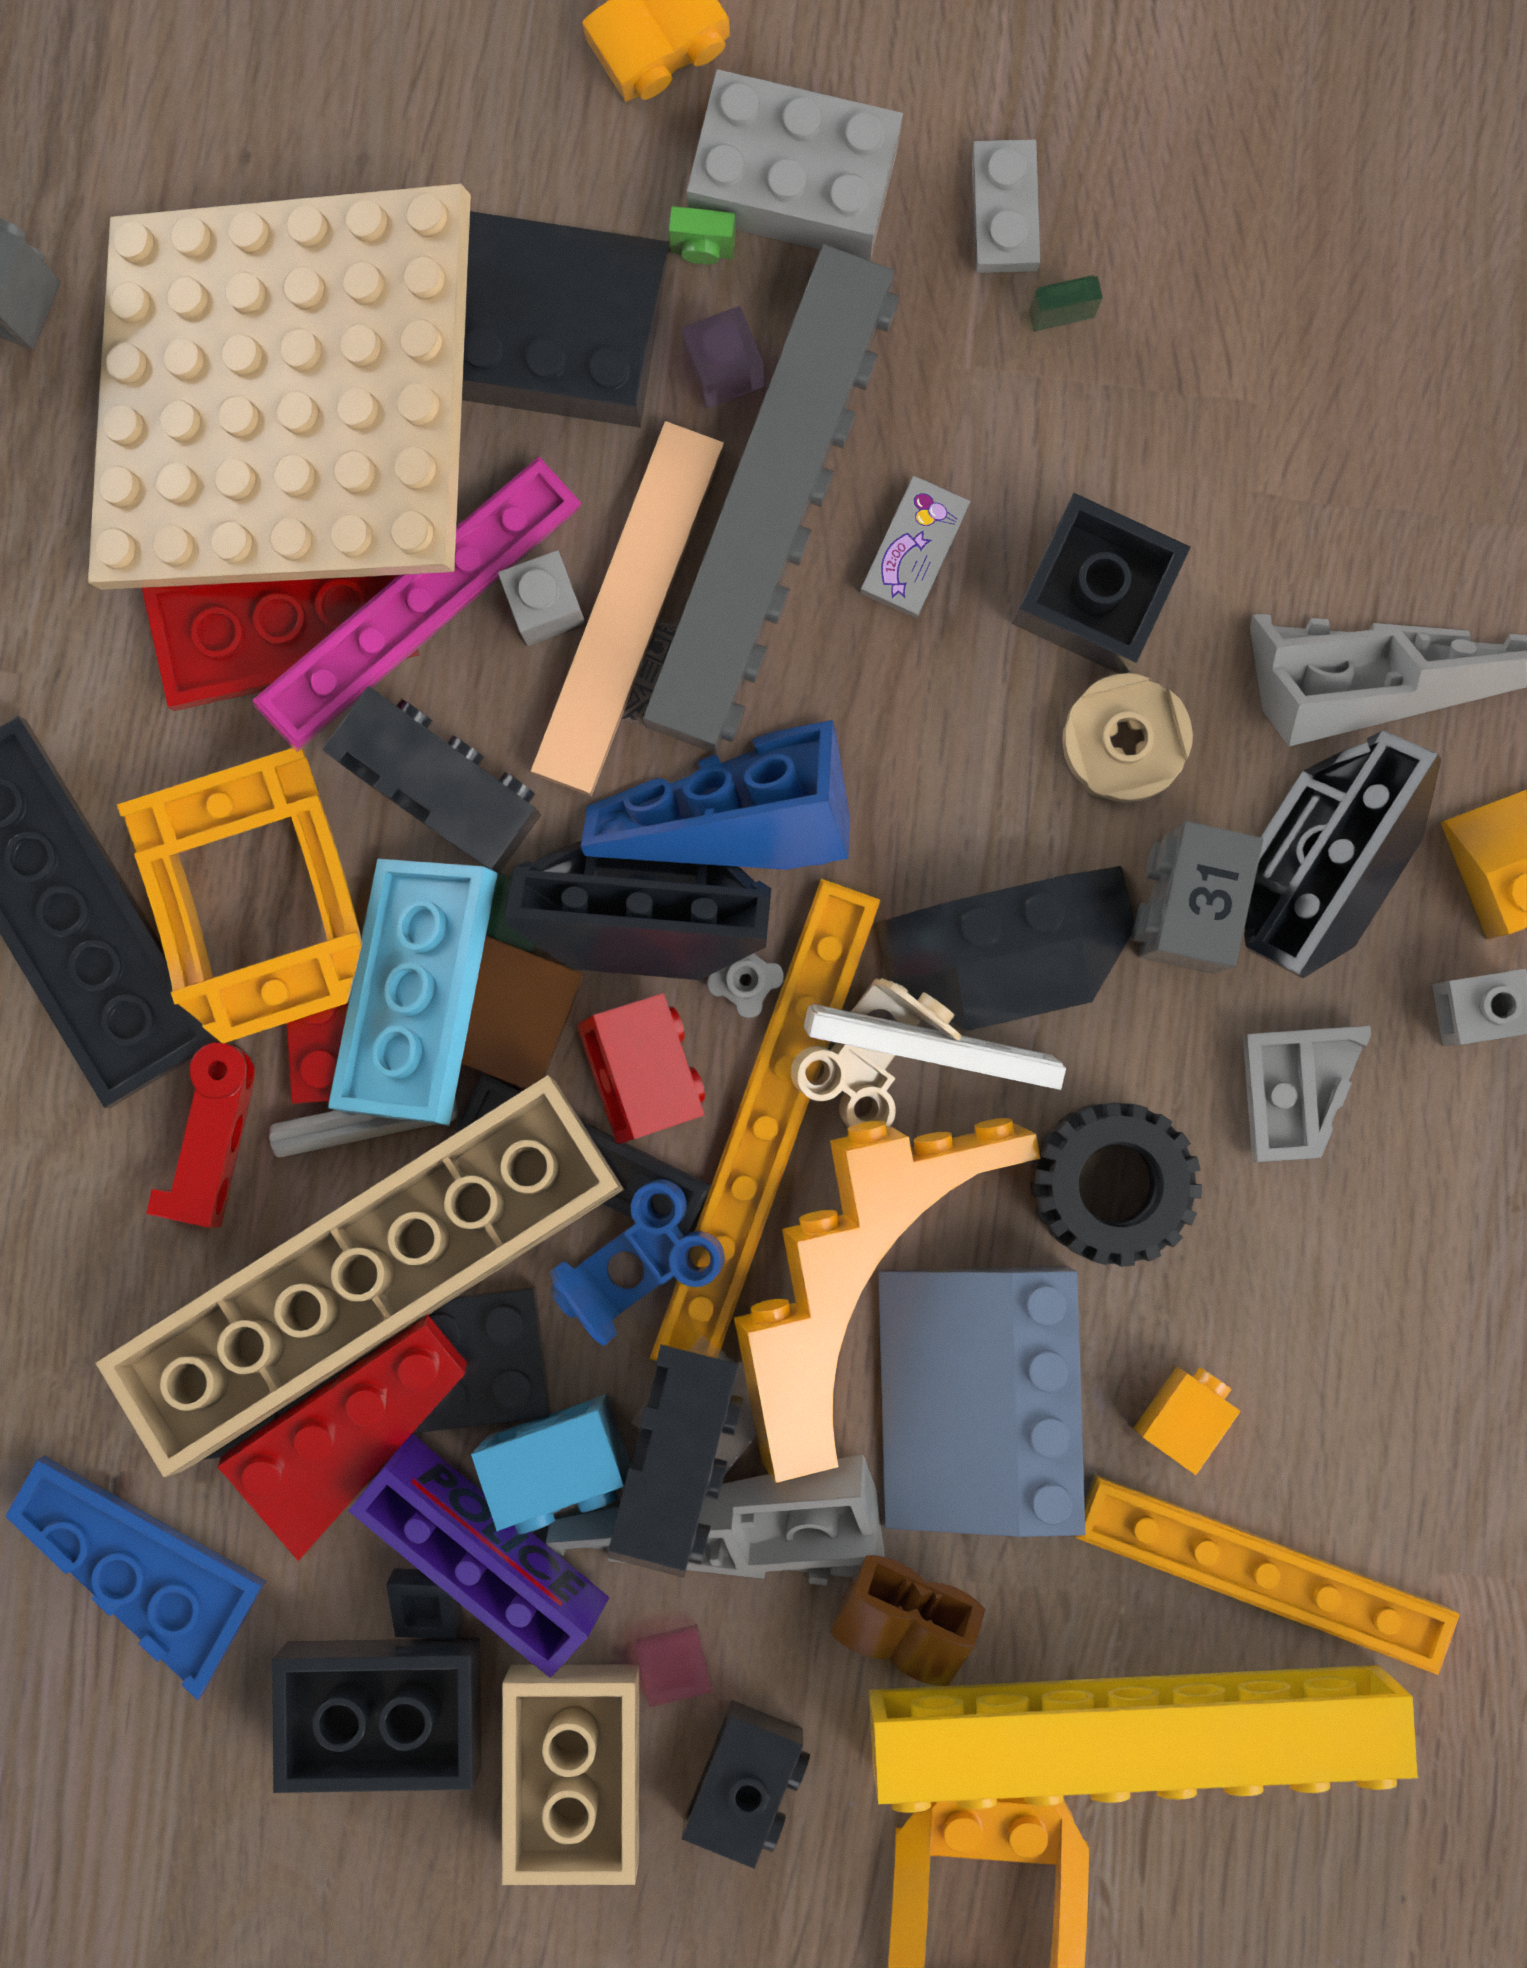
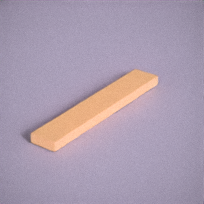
[531,421,724,797]

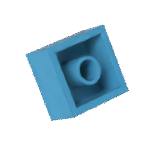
[471,1394,631,1534]

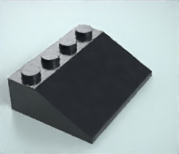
[462,211,670,428]

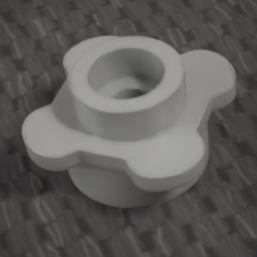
[708,953,784,1018]

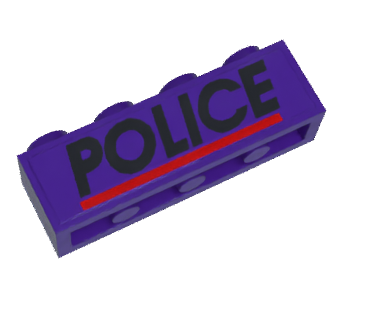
[348,1434,610,1678]

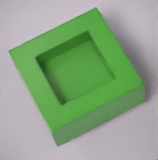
[669,206,736,265]

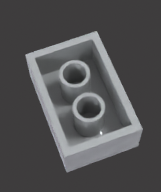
[687,69,903,261]

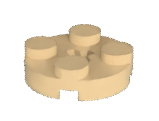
[1062,673,1193,803]

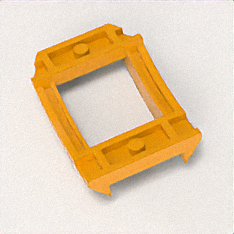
[117,748,362,1043]
[887,1797,1089,1968]

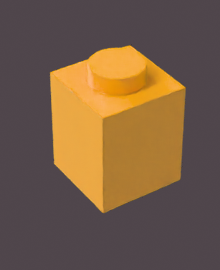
[1133,1366,1241,1475]

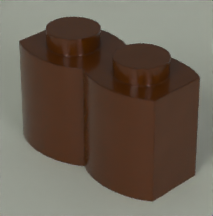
[830,1555,985,1686]

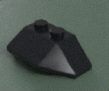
[1244,730,1441,978]
[505,840,771,980]
[875,866,1134,1031]

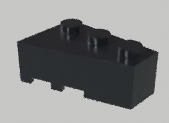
[322,686,541,876]
[608,1344,743,1578]

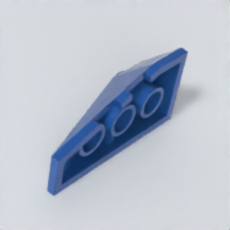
[581,720,850,870]

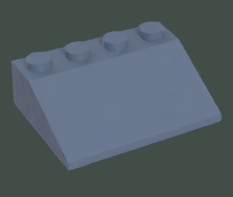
[878,1266,1086,1537]

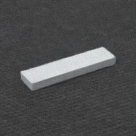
[803,1004,1066,1090]

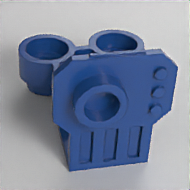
[549,1179,725,1346]

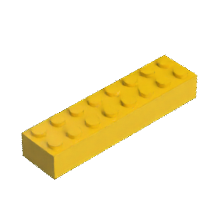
[869,1665,1418,1813]

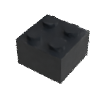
[1011,492,1191,674]

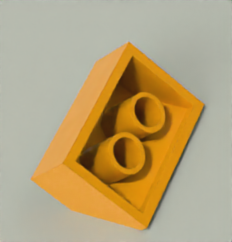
[1440,790,1527,940]

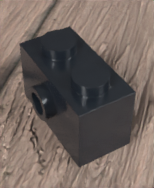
[681,1700,810,1869]

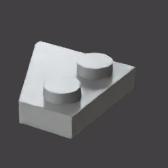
[1242,1026,1371,1162]

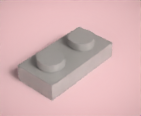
[972,139,1040,273]

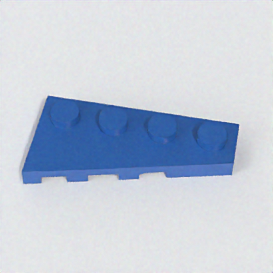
[5,1456,266,1701]

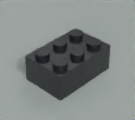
[272,1638,482,1793]

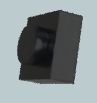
[386,1568,464,1640]

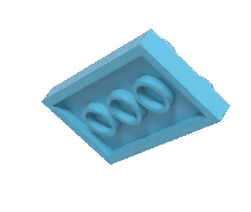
[328,859,497,1126]

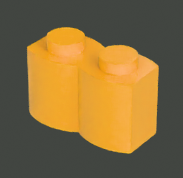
[582,0,730,102]

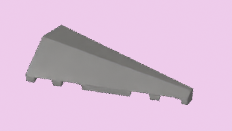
[1250,614,1527,747]
[546,1454,885,1586]

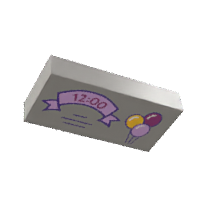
[860,475,971,619]

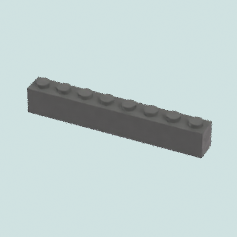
[643,244,901,754]

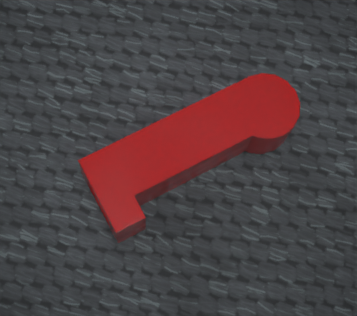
[146,1043,255,1228]

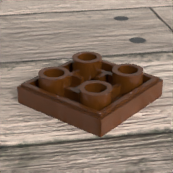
[461,936,585,1089]

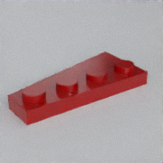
[217,1314,467,1561]

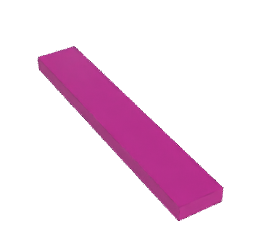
[252,456,582,752]

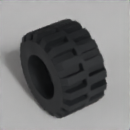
[1030,1102,1202,1267]

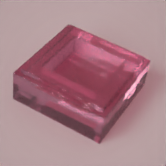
[634,1624,713,1708]

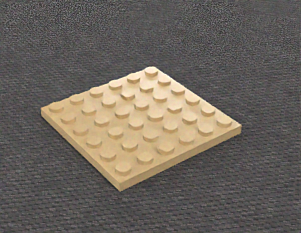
[88,184,471,590]

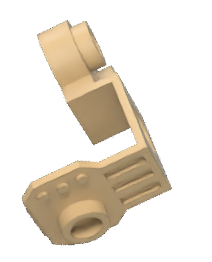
[791,978,961,1127]

